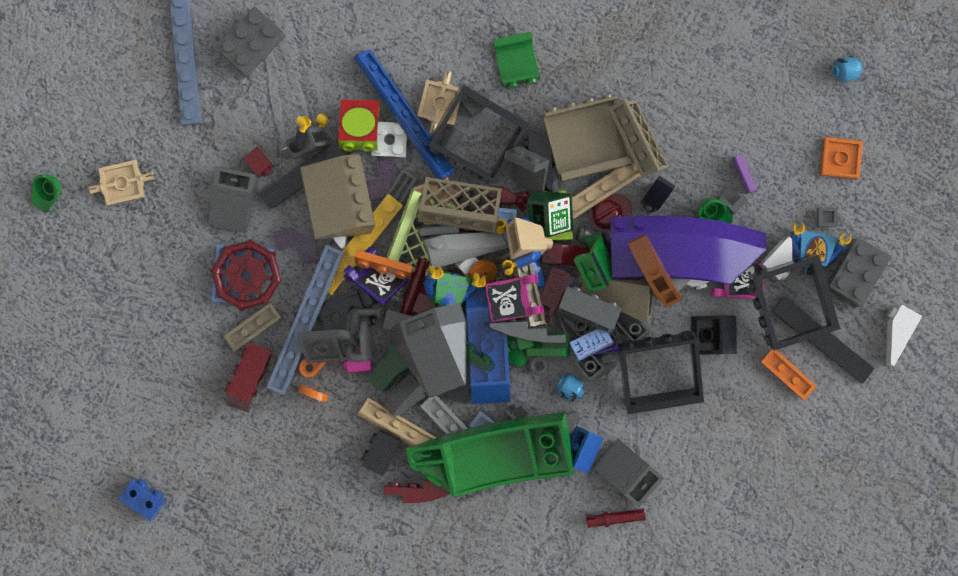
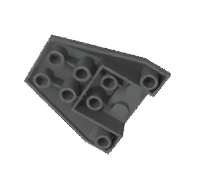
[389,303,466,398]
[558,312,649,381]

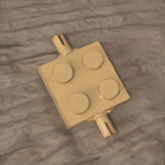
[417,71,461,134]
[89,160,155,206]

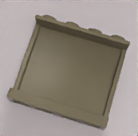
[542,94,635,183]

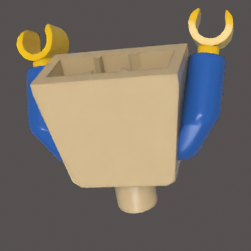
[496,217,553,275]

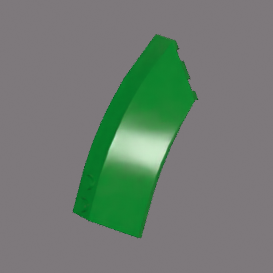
[406,412,574,498]

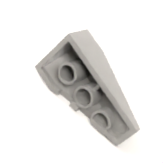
[422,231,507,268]

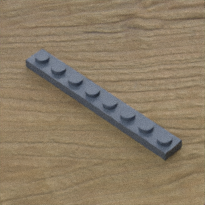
[170,0,202,126]
[266,245,345,395]

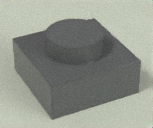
[817,207,838,227]

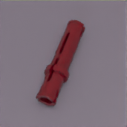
[400,257,430,316]
[586,508,646,528]

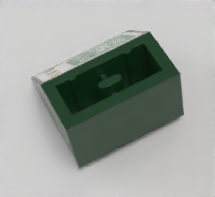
[528,190,573,237]

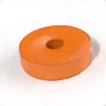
[468,259,497,288]
[297,384,329,402]

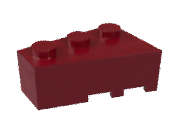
[224,342,272,413]

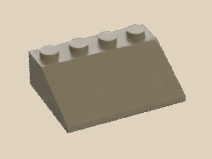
[300,154,375,240]

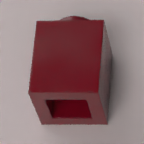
[243,146,274,178]

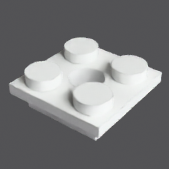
[371,122,407,158]

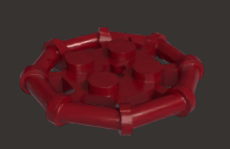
[210,239,282,311]

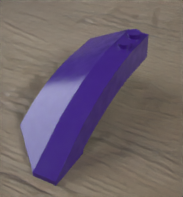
[610,216,767,286]

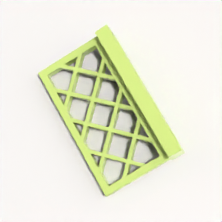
[386,189,456,276]

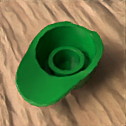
[31,174,61,213]
[698,198,733,223]

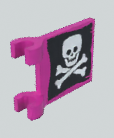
[711,261,764,299]
[485,274,544,323]

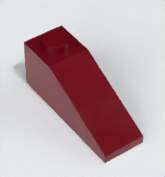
[541,244,590,267]

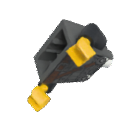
[282,113,330,159]

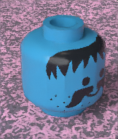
[832,56,863,82]
[555,374,585,402]

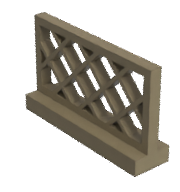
[608,99,669,178]
[418,177,502,233]
[491,252,546,328]

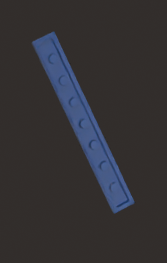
[354,49,455,179]

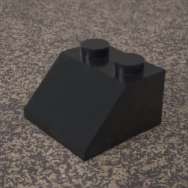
[691,315,737,355]

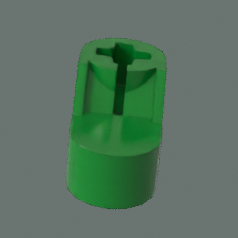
[507,336,527,368]

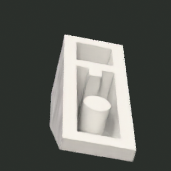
[886,305,922,366]

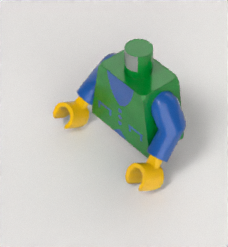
[423,266,486,307]

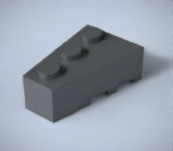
[554,286,622,333]

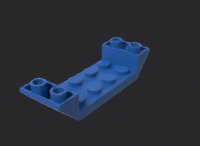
[466,288,511,404]

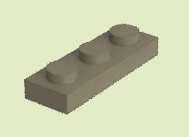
[224,302,282,352]

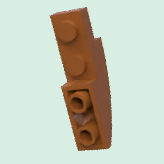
[628,234,682,308]

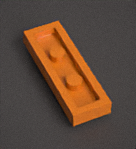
[355,250,413,279]
[760,349,817,401]

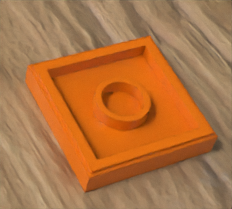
[820,137,863,180]

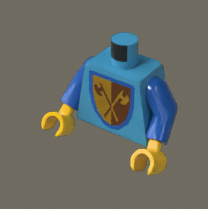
[791,222,851,277]

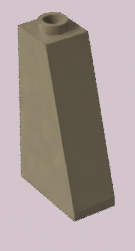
[579,276,654,323]

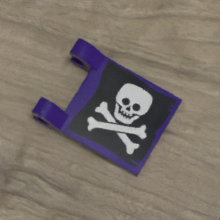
[344,247,408,305]

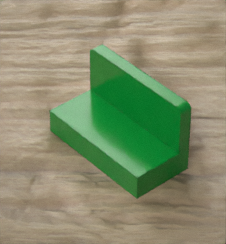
[527,333,570,356]

